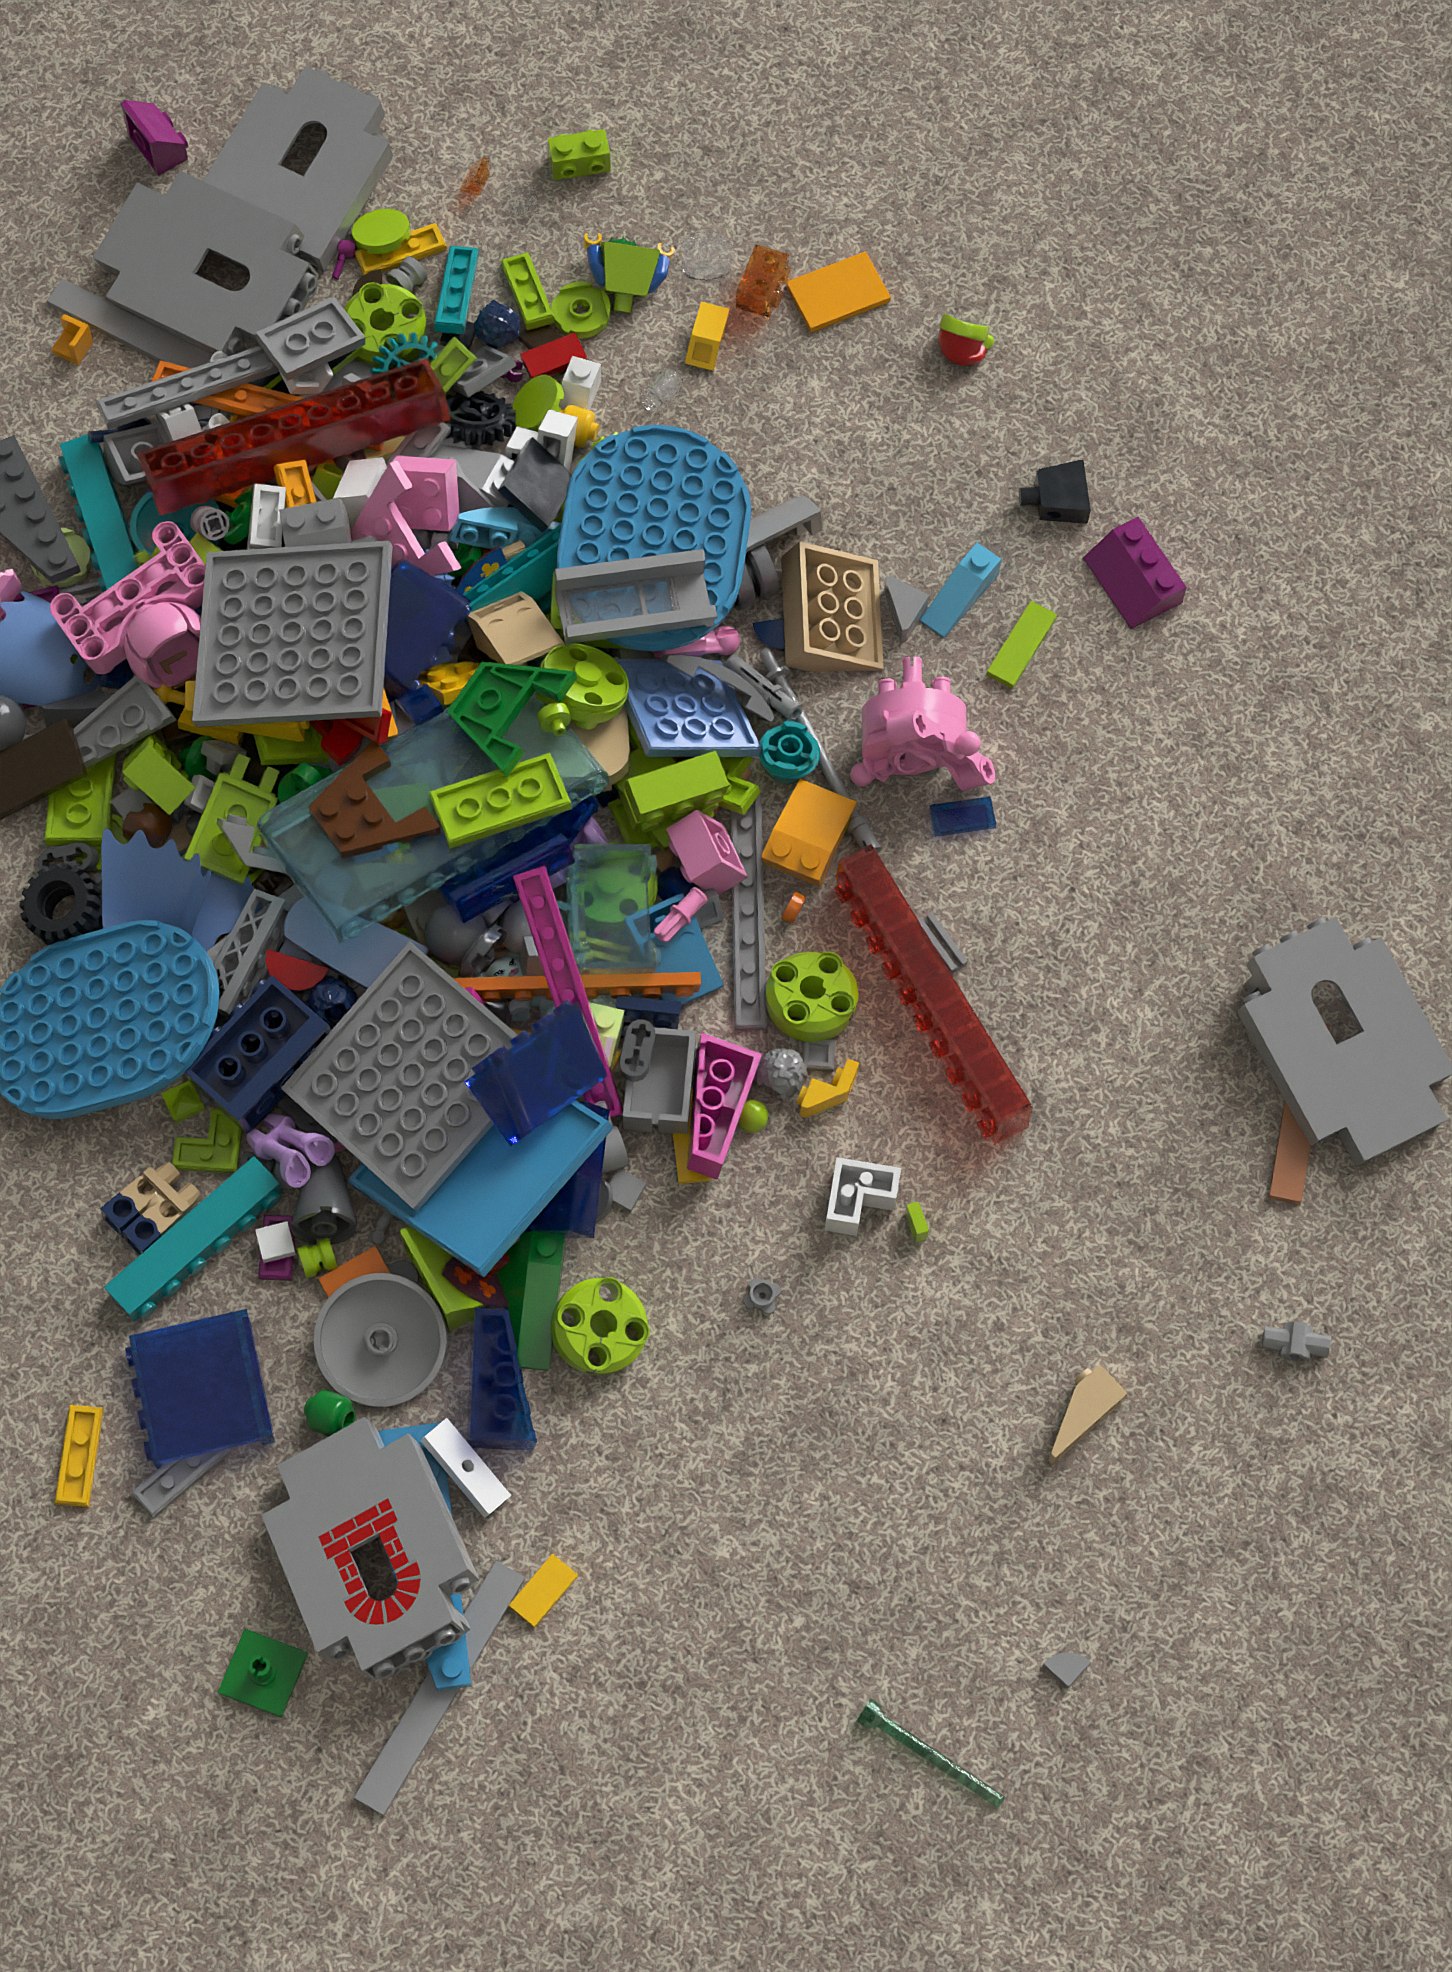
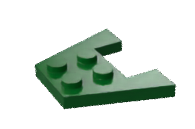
[447,662,578,778]

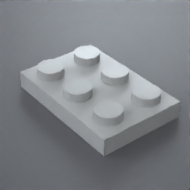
[256,297,365,381]

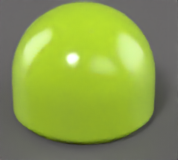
[738,1100,768,1133]

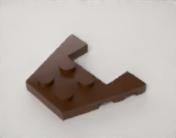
[308,741,441,859]

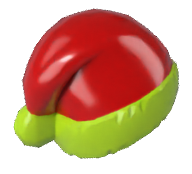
[938,313,994,366]

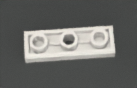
[420,1418,511,1518]

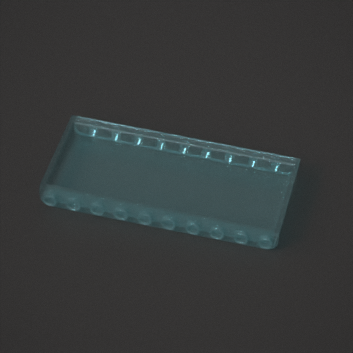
[257,692,610,943]

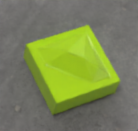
[161,1081,205,1124]

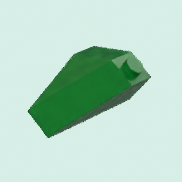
[497,1231,566,1371]

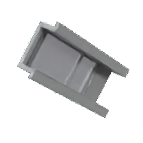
[555,549,717,646]

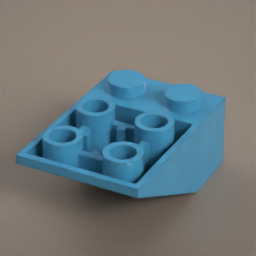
[625,893,724,1006]

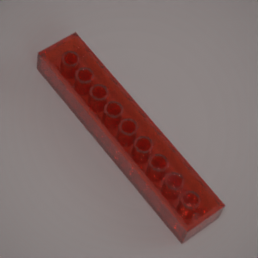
[136,358,451,515]
[834,844,1033,1145]

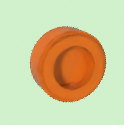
[781,891,806,924]

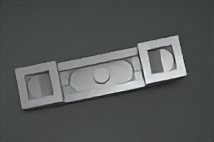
[660,654,774,722]

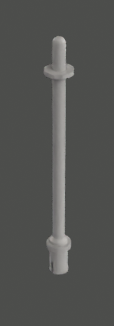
[760,648,882,858]

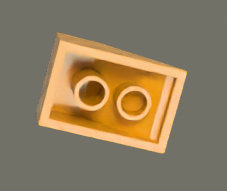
[761,779,857,888]

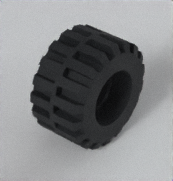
[19,863,103,945]

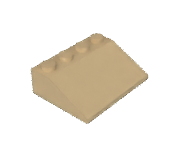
[781,541,884,672]

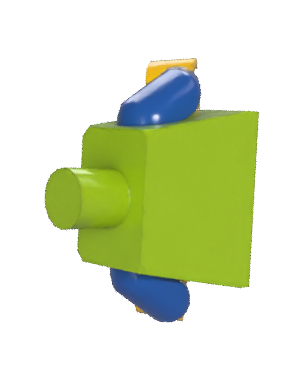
[583,233,674,313]

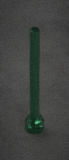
[856,1698,1005,1807]

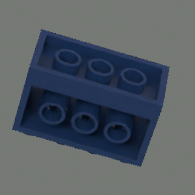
[184,975,331,1134]

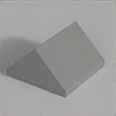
[103,422,183,485]

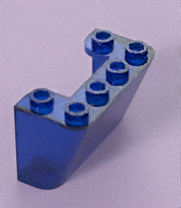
[383,558,472,703]
[464,1000,608,1146]

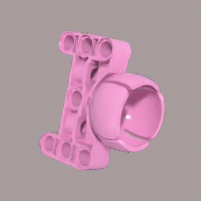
[50,521,206,688]

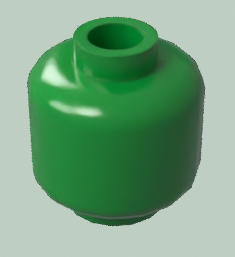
[304,1389,356,1436]

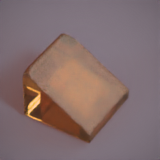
[460,157,490,196]

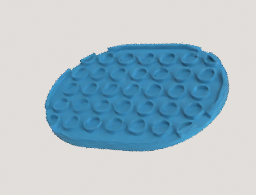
[556,425,751,651]
[0,920,219,1119]

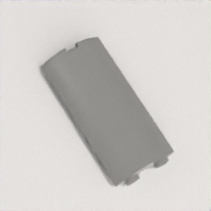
[746,495,822,552]

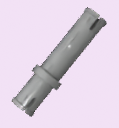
[724,654,803,721]

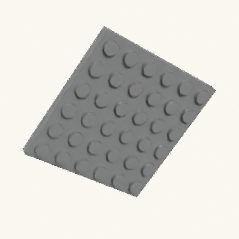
[192,541,393,727]
[281,941,548,1212]

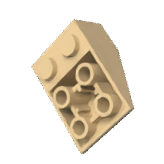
[466,591,564,666]

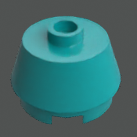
[758,721,820,784]

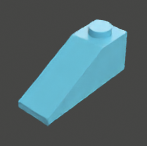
[920,542,1001,638]

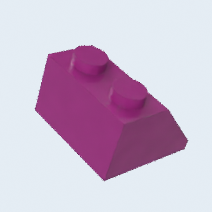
[121,100,189,176]

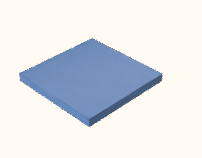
[615,659,761,757]

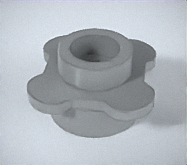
[744,1278,781,1314]

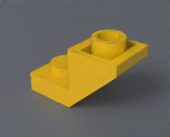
[685,301,730,371]
[796,1058,859,1118]

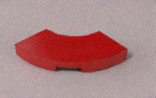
[321,719,364,767]

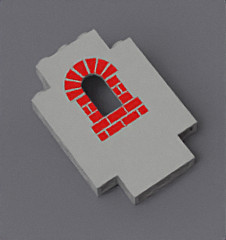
[261,1417,480,1681]

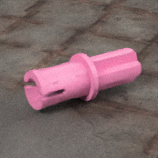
[654,887,708,943]

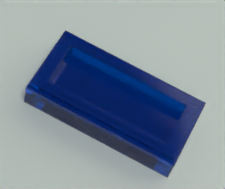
[929,796,996,837]

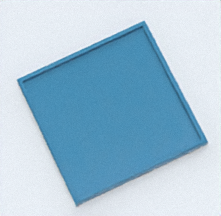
[347,1076,613,1277]

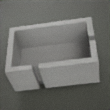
[623,1027,696,1134]

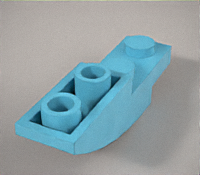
[449,507,561,550]

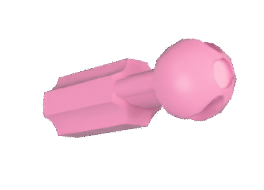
[653,625,740,659]

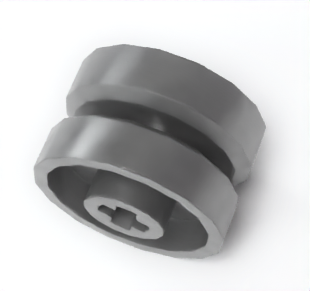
[733,544,779,611]

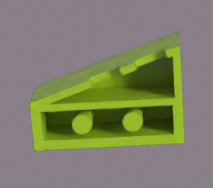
[122,733,196,815]

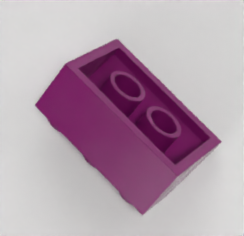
[1083,516,1187,629]

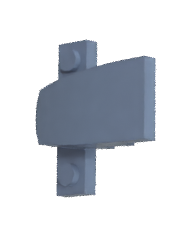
[266,863,429,991]

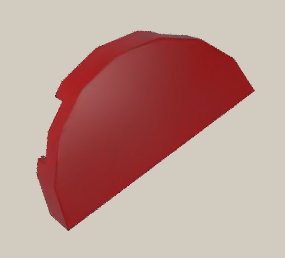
[265,948,328,991]

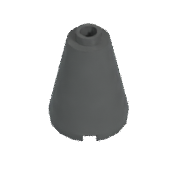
[291,1155,357,1245]

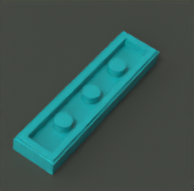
[434,246,479,334]

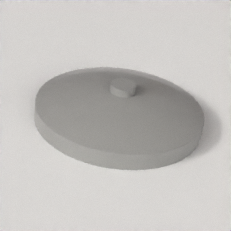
[314,1273,448,1407]

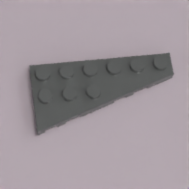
[0,435,81,584]

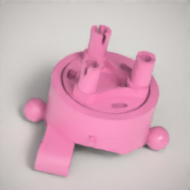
[850,656,995,791]

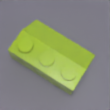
[400,1227,485,1332]

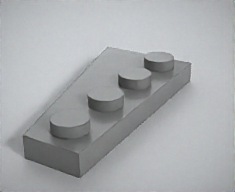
[73,676,177,768]

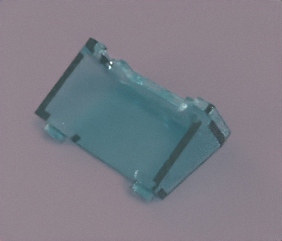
[566,844,661,975]

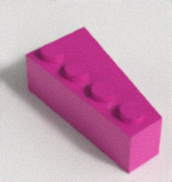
[687,1032,762,1180]

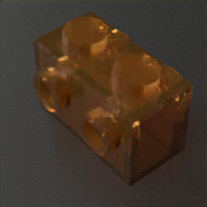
[736,244,792,318]

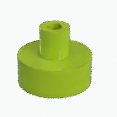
[537,702,571,736]

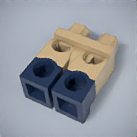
[100,1161,202,1255]

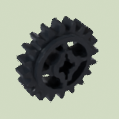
[433,390,516,447]

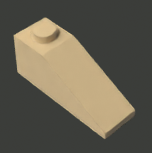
[1048,1365,1127,1466]

